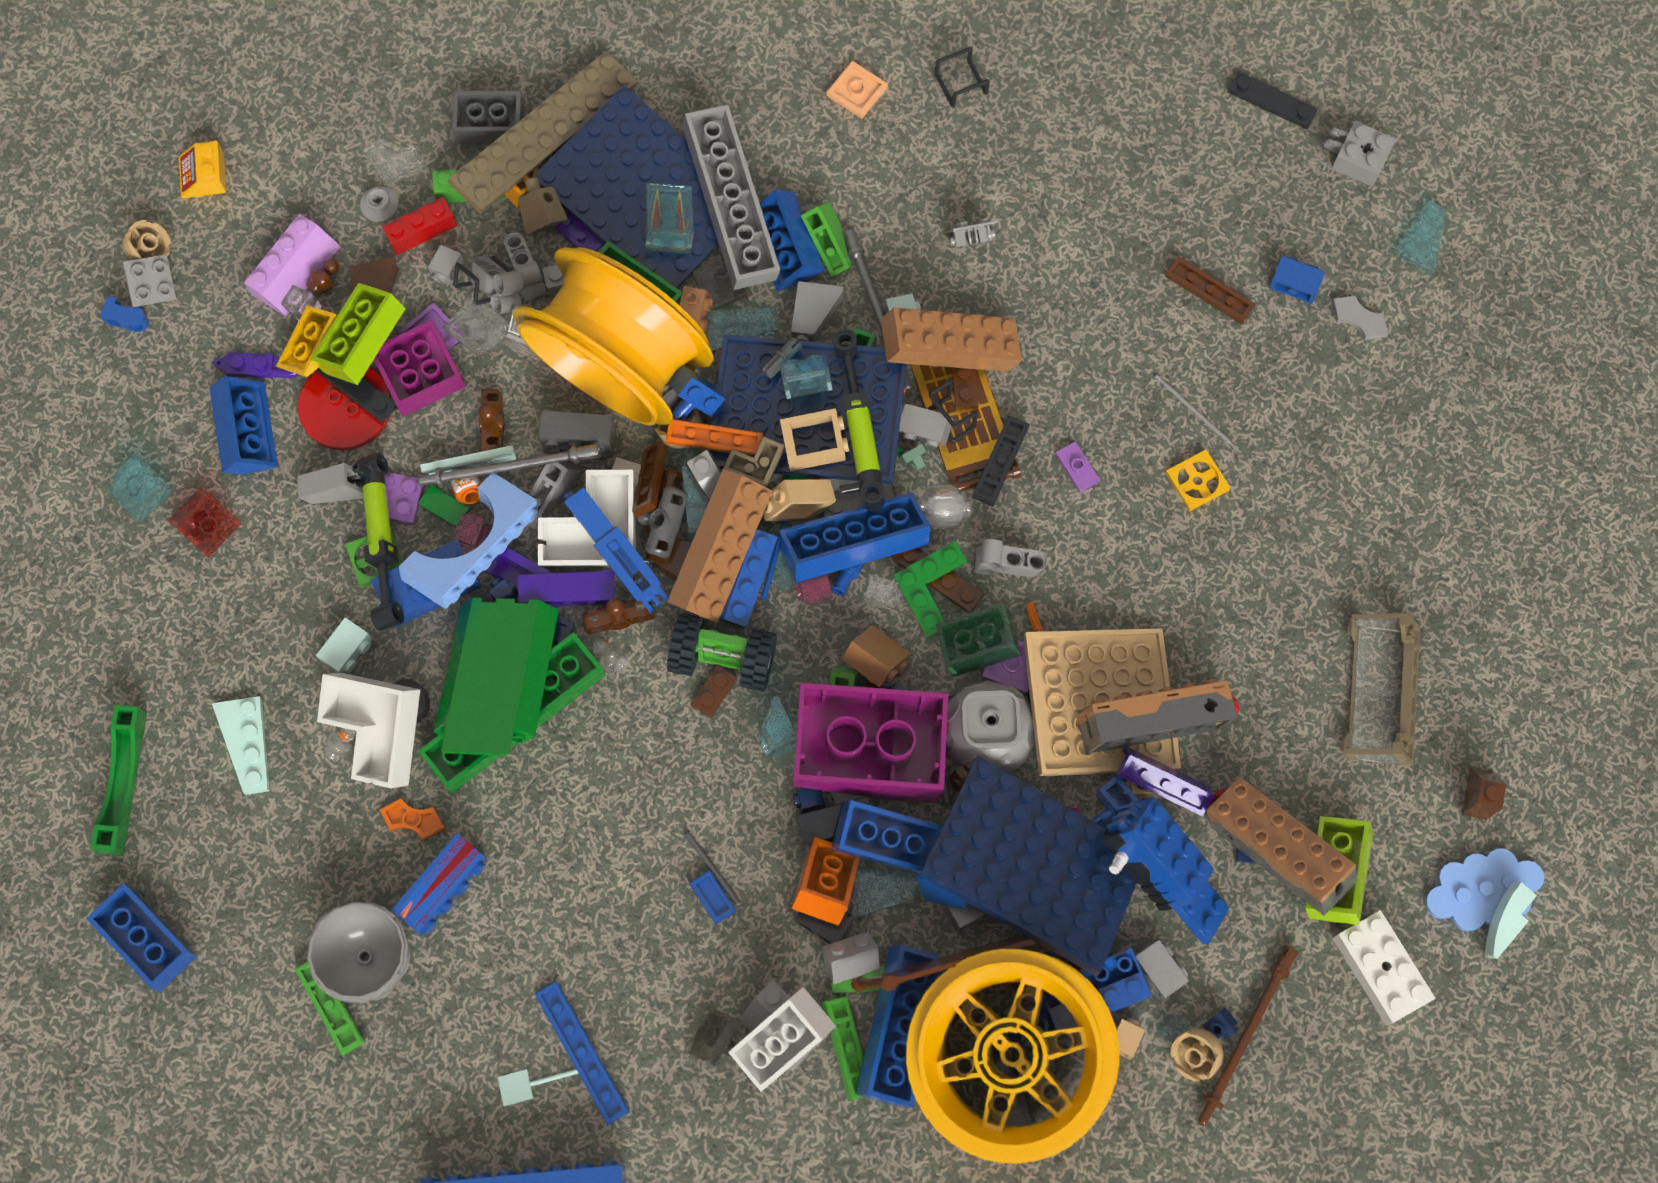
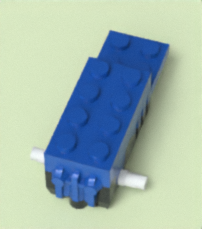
[1101,797,1229,944]

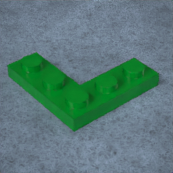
[894,541,968,638]

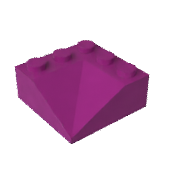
[374,320,465,417]

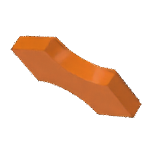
[379,798,445,841]

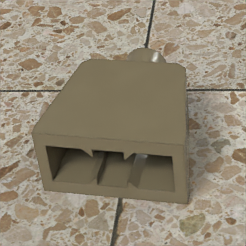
[518,177,567,235]

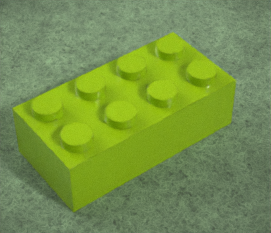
[310,283,406,385]
[1305,816,1373,925]

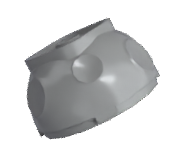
[946,680,1035,773]
[307,902,411,1003]

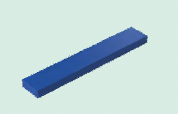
[534,981,630,1125]

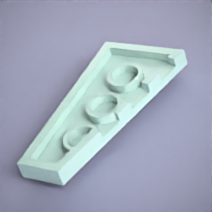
[212,696,270,795]

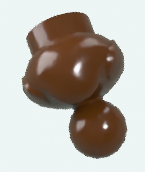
[306,259,340,295]

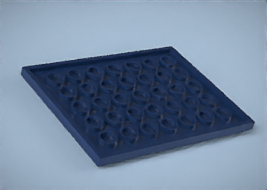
[532,85,719,288]
[708,335,907,484]
[919,755,1137,976]

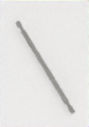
[1154,374,1239,451]

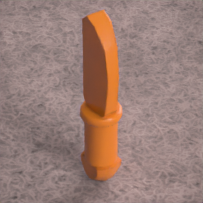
[1026,601,1044,632]

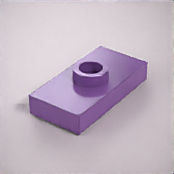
[1055,441,1100,493]

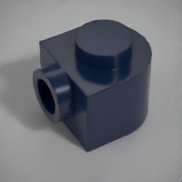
[487,576,518,602]
[793,787,826,813]
[1202,1007,1238,1039]

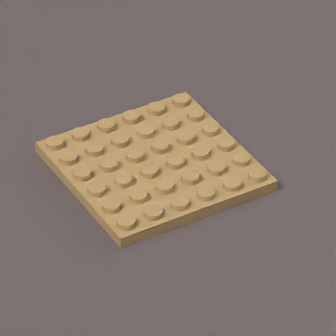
[1023,628,1181,776]

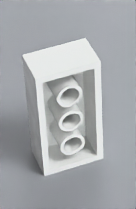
[1332,910,1435,1026]
[728,987,837,1091]

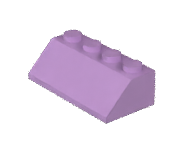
[244,214,341,317]

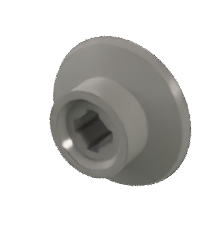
[360,186,399,222]

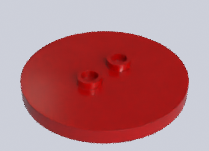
[298,367,391,450]

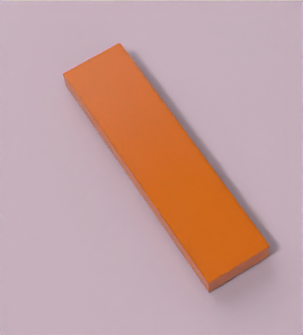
[666,419,763,457]

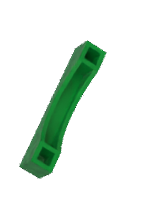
[90,705,147,856]

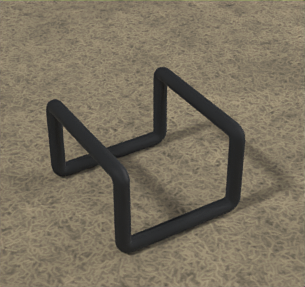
[935,47,990,108]
[453,256,512,305]
[928,379,978,443]

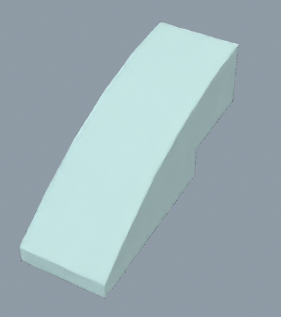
[1485,882,1537,959]

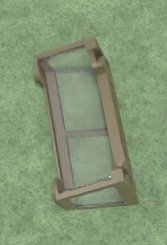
[1340,613,1420,766]

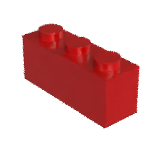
[382,197,457,256]

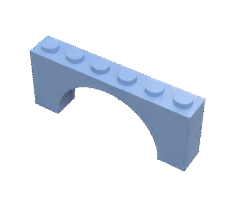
[398,473,538,609]

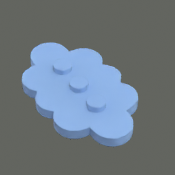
[1425,848,1544,932]

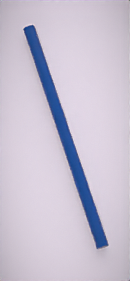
[761,521,787,600]

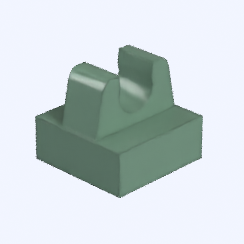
[898,444,926,472]

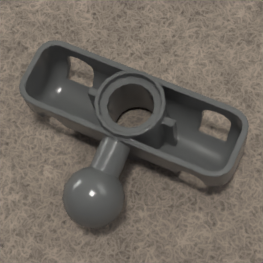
[636,486,688,558]

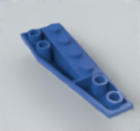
[1006,948,1153,1052]

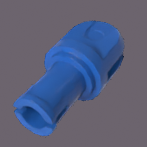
[831,563,864,596]

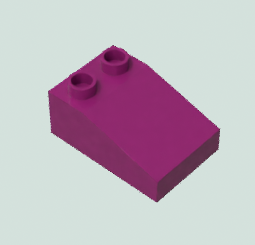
[793,683,948,803]

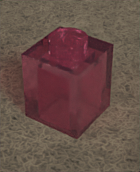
[452,513,488,551]
[795,574,833,605]

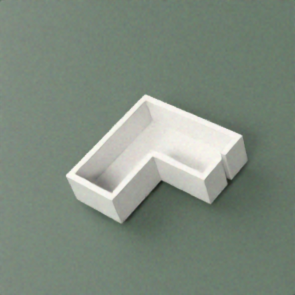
[538,470,636,567]
[317,673,420,788]

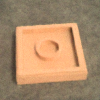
[826,61,888,119]

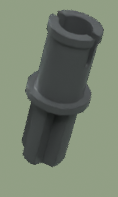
[762,337,802,378]

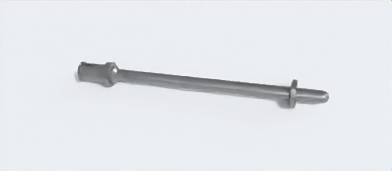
[843,229,912,391]
[416,443,601,488]

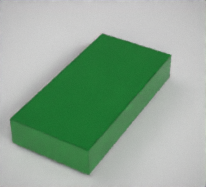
[418,485,471,529]

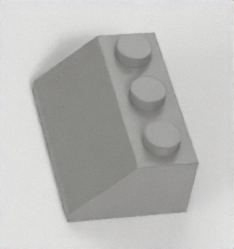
[738,980,822,1072]

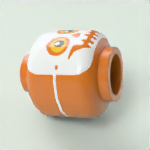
[451,476,482,504]

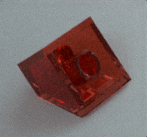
[167,487,241,558]

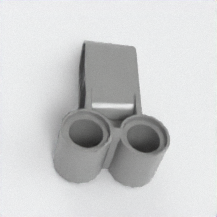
[504,232,547,301]
[470,256,524,315]
[974,539,1048,577]

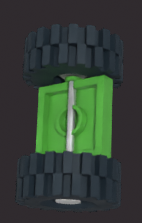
[667,613,777,692]

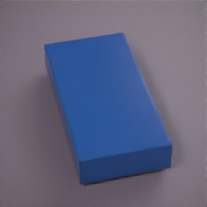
[689,870,737,925]

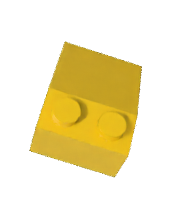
[276,305,338,377]

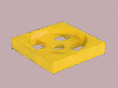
[1165,450,1231,512]

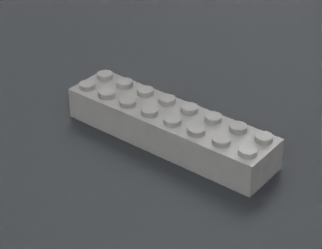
[682,105,780,290]

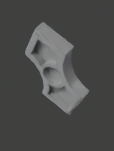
[1332,296,1388,340]

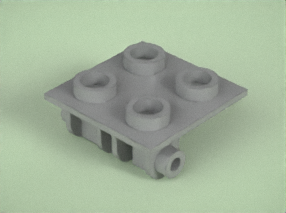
[947,217,998,248]
[122,254,177,307]

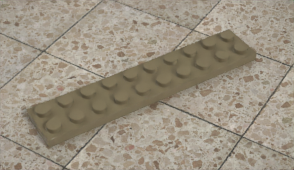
[448,51,638,214]

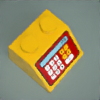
[179,141,227,198]

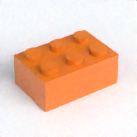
[792,837,860,926]

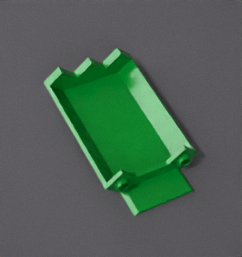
[434,598,559,756]

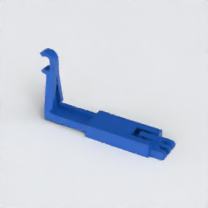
[563,487,669,613]

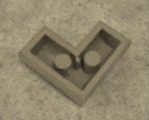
[723,436,785,488]

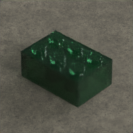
[936,602,1022,677]

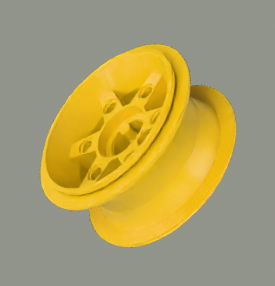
[512,247,713,426]
[907,949,1119,1163]

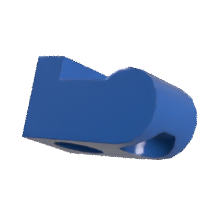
[100,296,149,332]

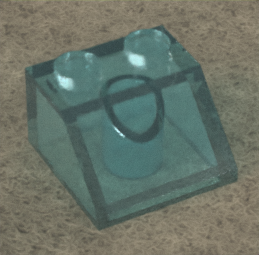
[780,355,833,399]
[108,453,174,524]
[759,695,796,761]

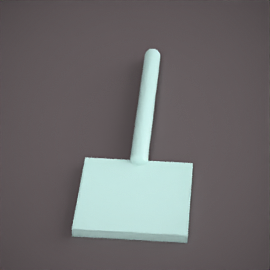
[498,1069,578,1107]

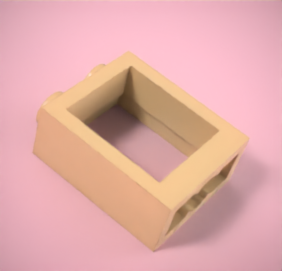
[780,408,849,471]
[763,479,836,521]

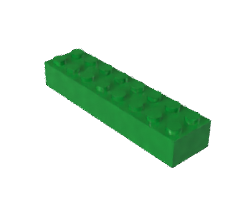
[418,632,606,794]

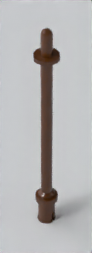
[1198,945,1298,1126]

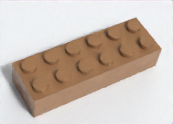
[881,307,1022,372]
[667,469,772,623]

